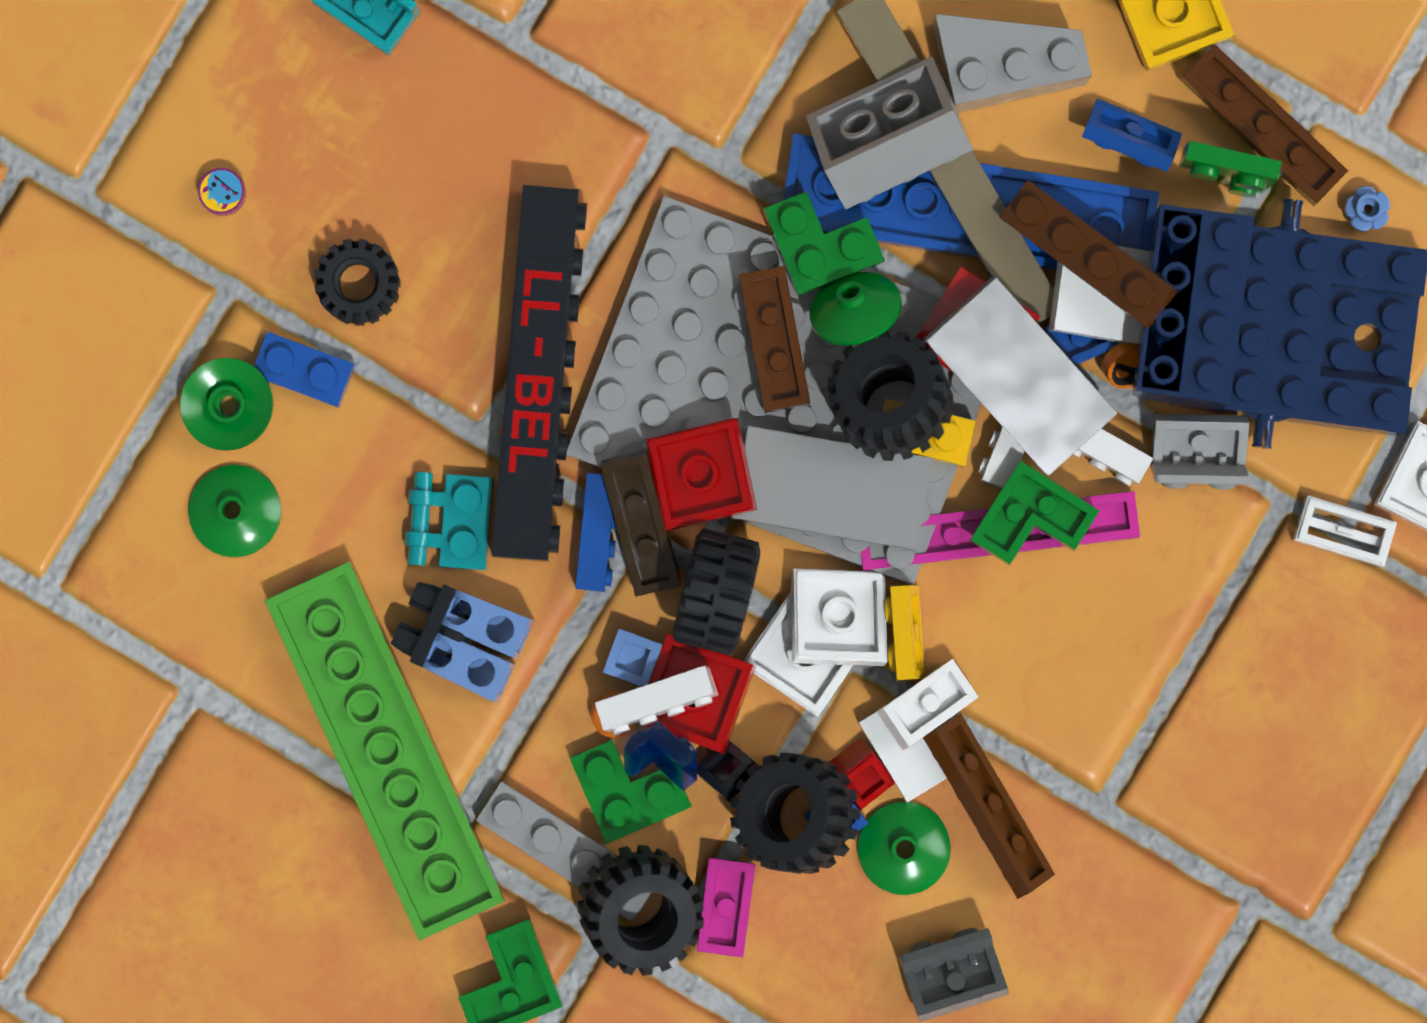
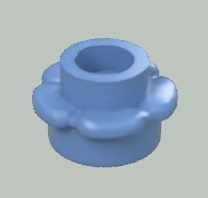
[1344,186,1390,232]

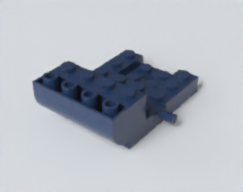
[1132,199,1427,449]

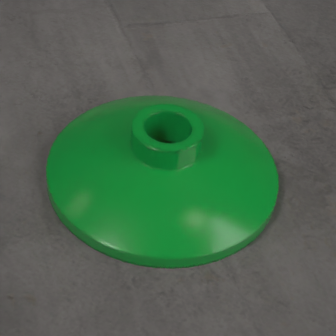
[809,272,902,346]
[180,358,273,451]
[188,465,281,557]
[857,802,951,895]

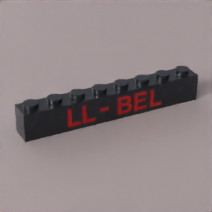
[492,185,587,562]

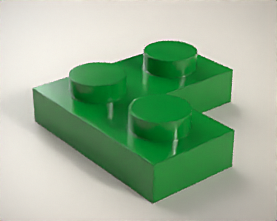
[1179,141,1282,198]
[763,191,885,296]
[969,461,1100,565]
[570,740,692,844]
[458,918,563,1023]

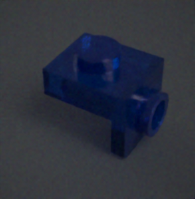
[624,721,697,791]

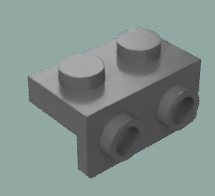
[900,928,1009,1022]

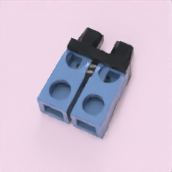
[391,582,534,702]

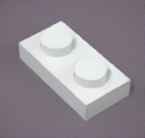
[876,659,978,750]

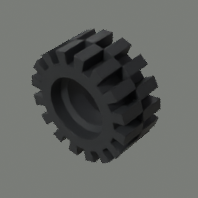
[314,239,401,326]

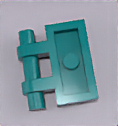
[404,472,494,571]

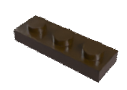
[600,450,681,597]

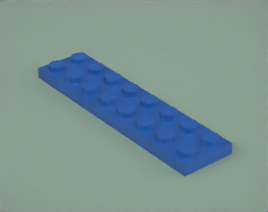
[783,133,1160,271]

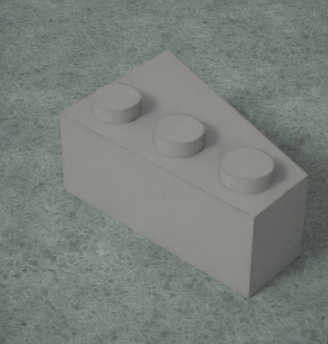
[932,14,1092,113]

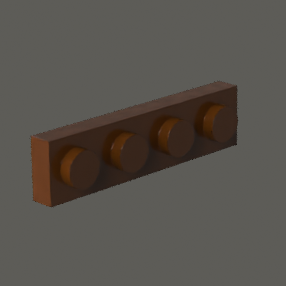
[1180,44,1348,207]
[999,180,1177,329]
[923,713,1055,899]

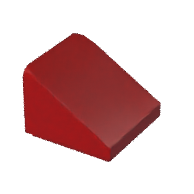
[829,739,895,810]

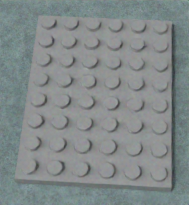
[566,196,981,585]

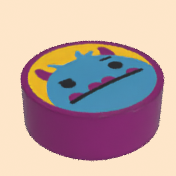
[198,168,246,216]

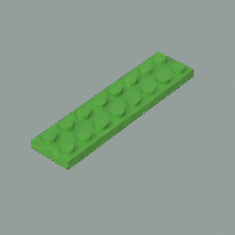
[264,561,505,941]

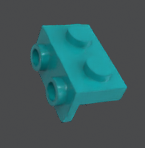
[312,0,421,57]

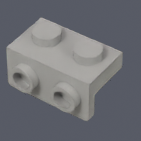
[1150,414,1249,490]

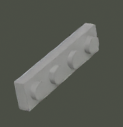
[476,781,651,922]

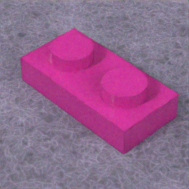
[697,857,755,957]

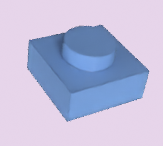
[603,629,663,687]

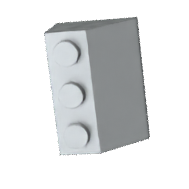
[806,56,973,210]

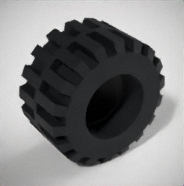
[827,330,954,461]
[672,528,761,656]
[730,752,860,874]
[577,845,704,976]

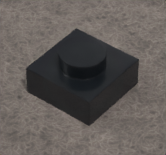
[693,740,756,803]

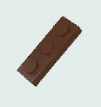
[739,266,811,413]

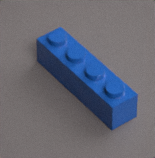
[575,473,617,592]

